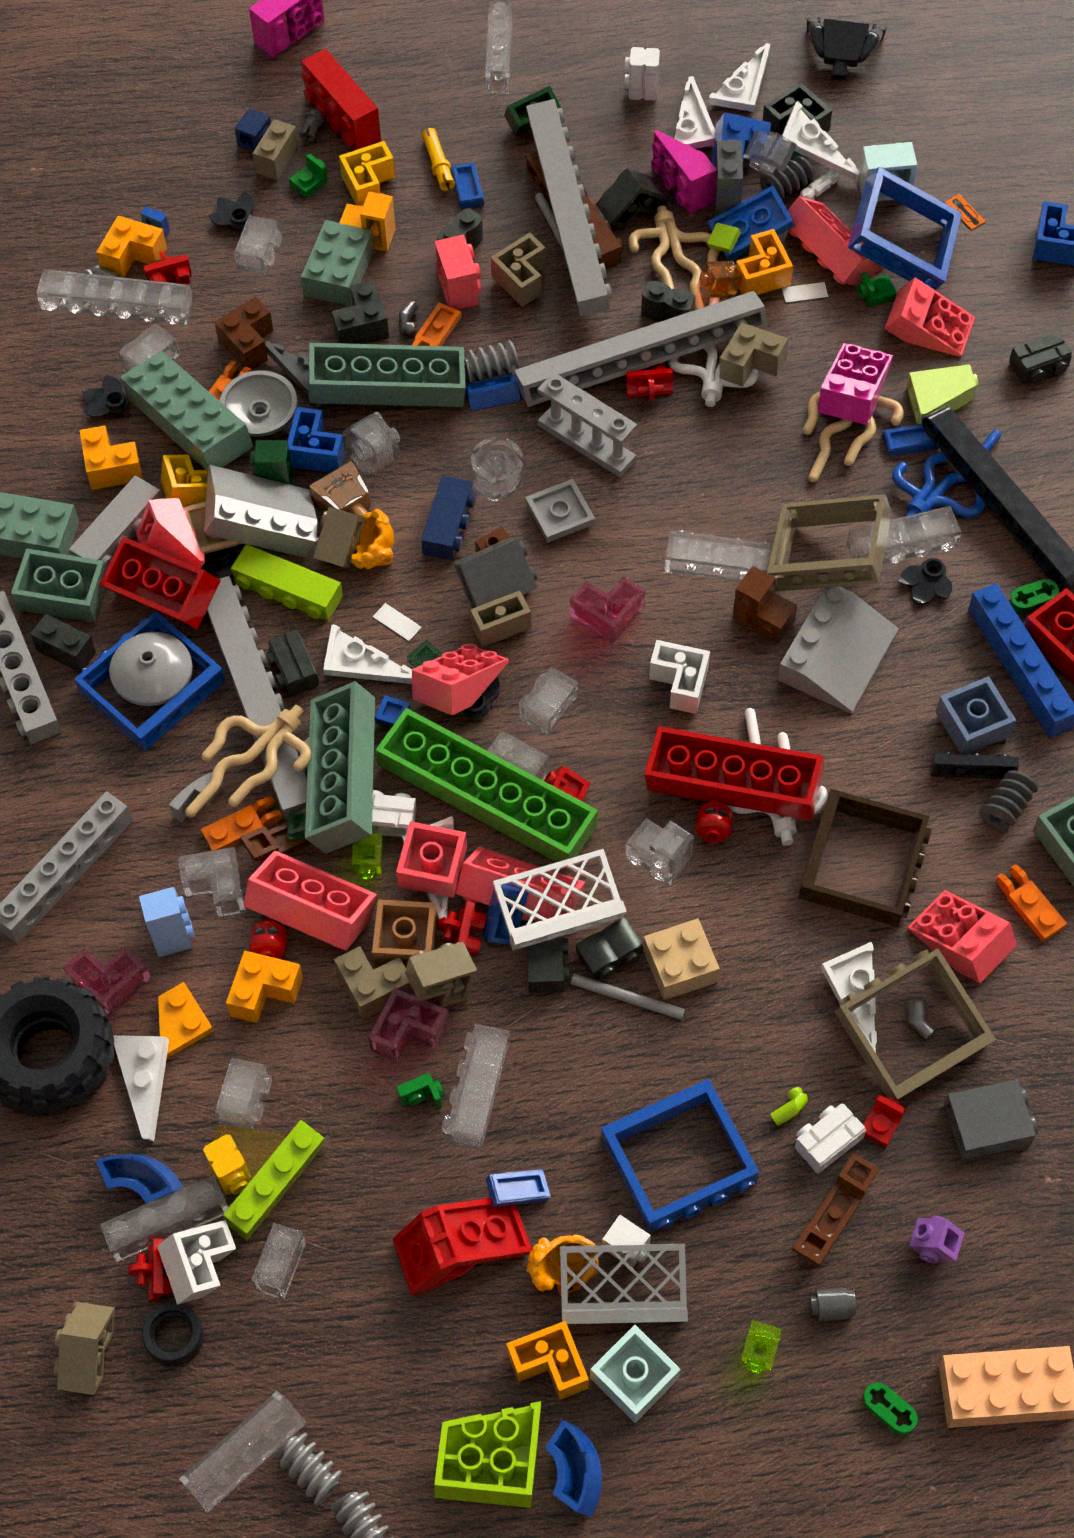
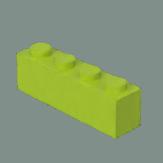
[231,544,343,621]
[223,1120,324,1241]

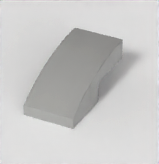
[169,772,224,823]

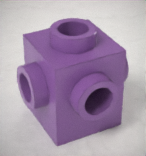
[909,1216,965,1263]

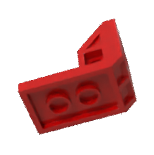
[393,1198,532,1295]

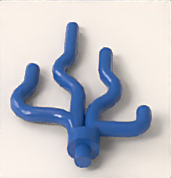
[892,430,1001,523]

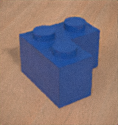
[712,112,771,167]
[1032,201,1074,266]
[288,407,345,473]

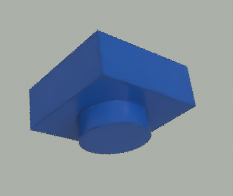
[140,207,170,237]
[375,695,411,728]

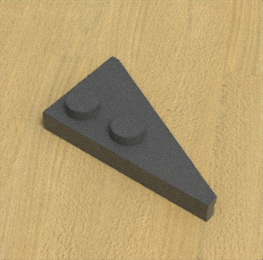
[265,341,323,407]

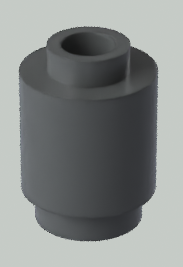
[810,1287,856,1321]

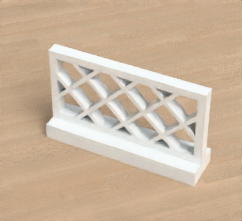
[493,849,627,951]

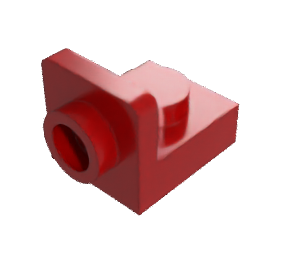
[543,766,591,801]
[863,1095,905,1148]

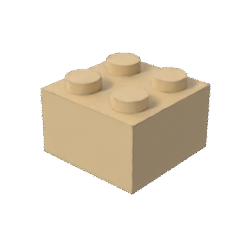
[643,918,720,1001]

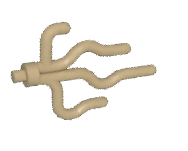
[628,206,720,310]
[803,391,904,483]
[185,705,311,818]

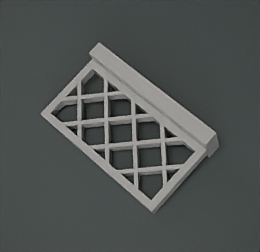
[560,1243,688,1324]

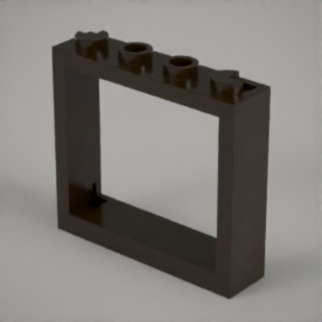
[798,788,932,927]

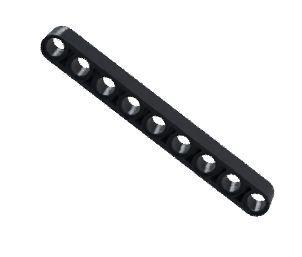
[922,406,1074,592]

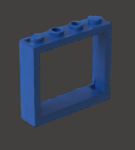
[848,167,962,290]
[74,611,226,751]
[601,1079,759,1232]

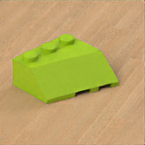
[434,1401,541,1508]

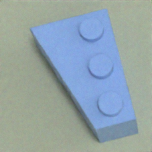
[139,887,195,957]

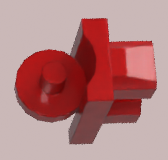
[143,251,192,293]
[626,365,673,401]
[437,901,487,957]
[128,1238,174,1302]

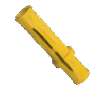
[421,128,455,191]

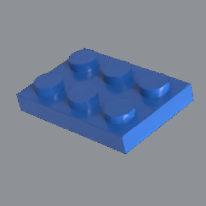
[707,185,795,262]

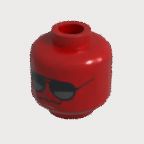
[695,801,734,843]
[249,919,288,959]

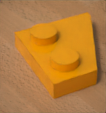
[158,982,214,1059]

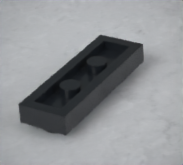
[930,752,1019,779]

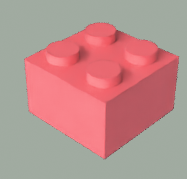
[435,234,482,310]
[396,821,467,898]

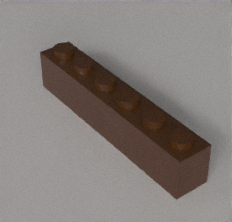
[526,151,624,269]

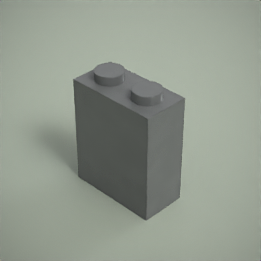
[714,140,743,217]
[453,537,538,609]
[944,1079,1038,1160]

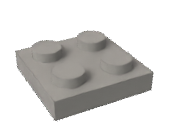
[525,479,595,543]

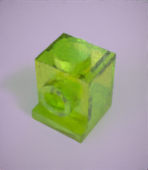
[352,834,384,880]
[740,1320,782,1374]

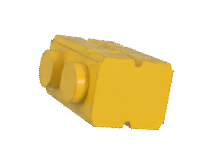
[203,1134,252,1195]

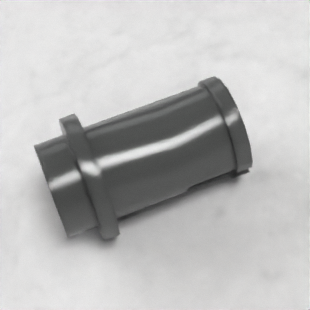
[300,110,324,142]

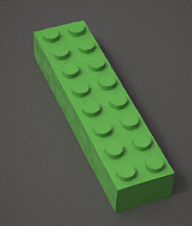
[376,708,598,869]

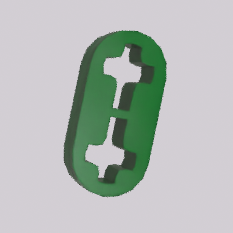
[1009,579,1059,615]
[862,1382,918,1436]

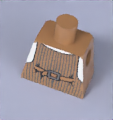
[309,461,371,517]

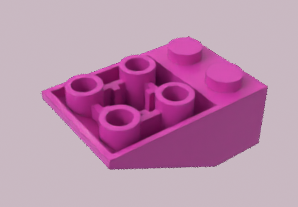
[249,0,325,57]
[651,130,717,214]
[818,343,893,425]

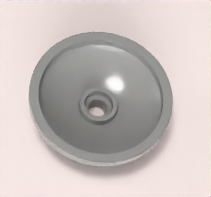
[220,371,298,437]
[109,632,193,706]

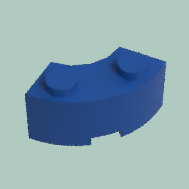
[96,1154,184,1204]
[545,1420,602,1517]

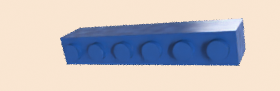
[968,583,1074,738]

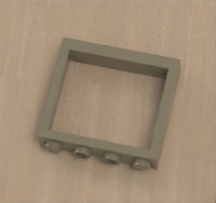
[767,494,892,592]
[834,949,996,1100]

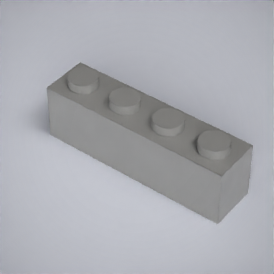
[69,475,162,569]

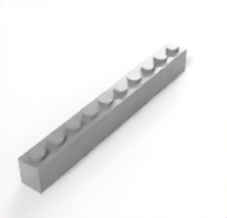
[526,99,613,317]
[514,291,768,407]
[206,576,308,823]

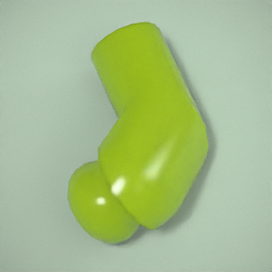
[770,1087,808,1126]

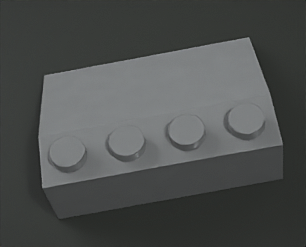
[204,465,317,558]
[778,587,899,714]

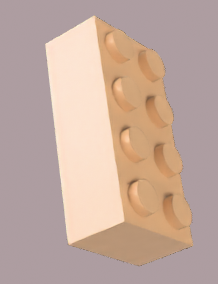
[938,1346,1074,1428]

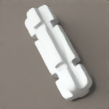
[800,168,840,200]

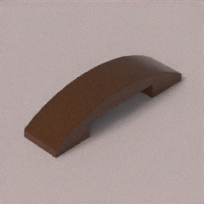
[240,814,312,861]
[792,1153,880,1266]

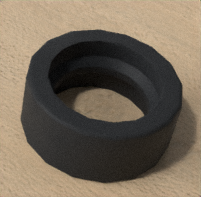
[142,1302,204,1367]

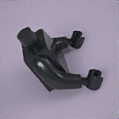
[806,17,887,79]

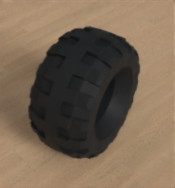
[0,976,115,1117]

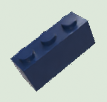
[421,476,477,561]

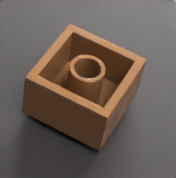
[372,899,437,968]

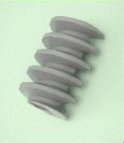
[464,340,519,383]
[273,1432,342,1506]
[330,1491,394,1538]

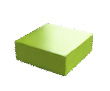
[707,223,741,254]

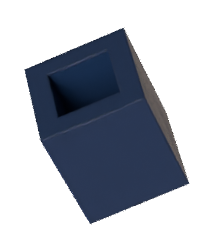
[235,108,271,151]

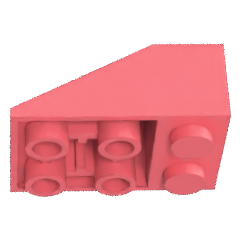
[884,277,975,357]
[136,498,205,569]
[412,644,509,715]
[907,890,1017,983]

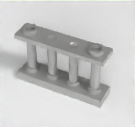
[537,372,637,478]

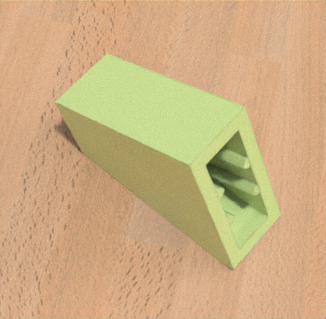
[907,364,978,425]

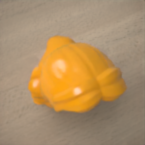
[351,509,394,569]
[527,1234,599,1292]

